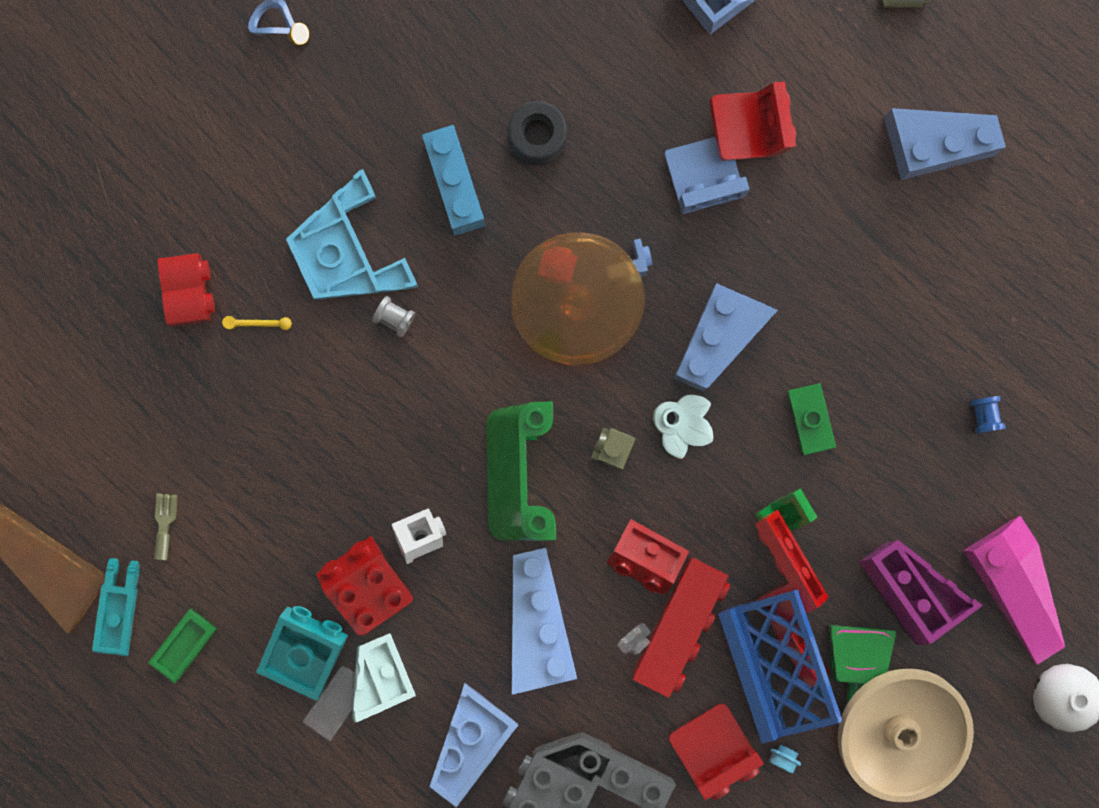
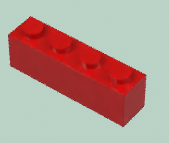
[631,557,730,698]

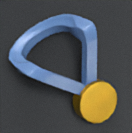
[248,0,309,45]

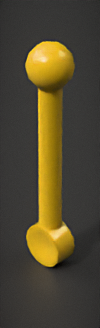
[222,316,292,330]

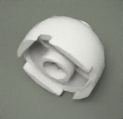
[1033,664,1099,732]

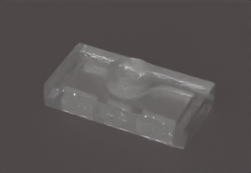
[617,623,652,656]
[303,665,355,741]

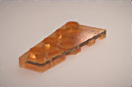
[0,503,105,634]

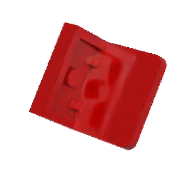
[709,82,796,161]
[316,536,413,636]
[669,703,764,800]

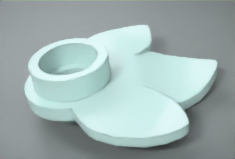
[653,395,714,459]

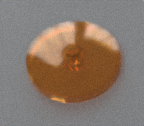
[510,232,645,365]

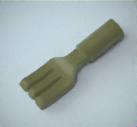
[154,493,178,560]

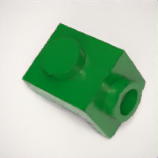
[756,488,818,532]

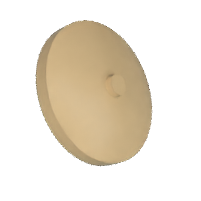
[838,669,974,802]

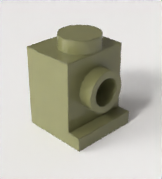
[591,427,636,471]

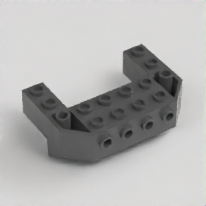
[502,732,676,808]

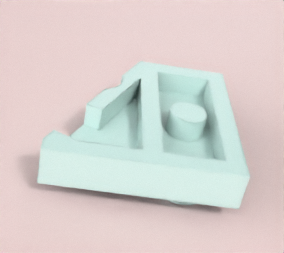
[352,633,416,723]

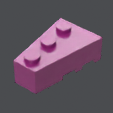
[859,540,983,645]

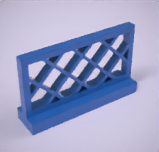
[718,589,843,744]

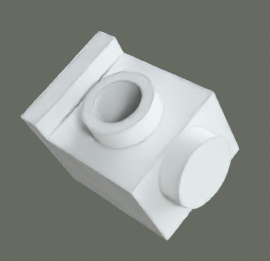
[392,508,446,564]

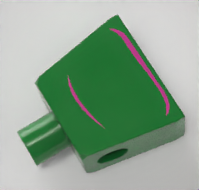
[826,625,896,702]

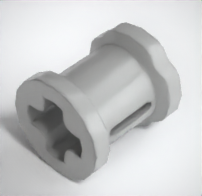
[372,296,416,338]

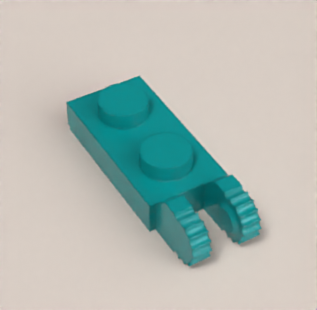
[92,558,140,656]

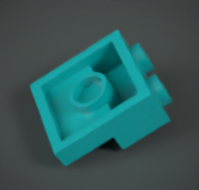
[256,606,348,701]

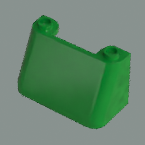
[486,401,556,541]

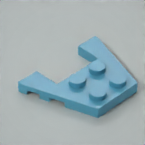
[286,169,418,300]

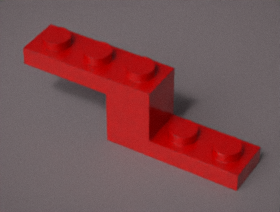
[755,510,830,687]

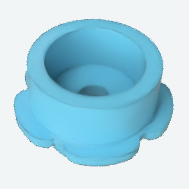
[768,745,801,774]

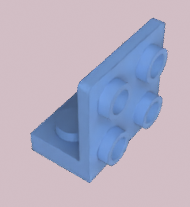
[665,137,750,214]

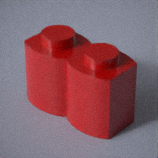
[158,253,215,327]

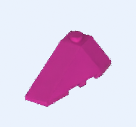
[963,516,1065,665]

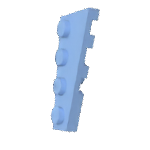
[512,547,577,695]

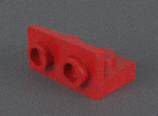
[607,519,689,595]

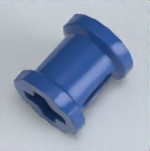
[970,396,1006,433]

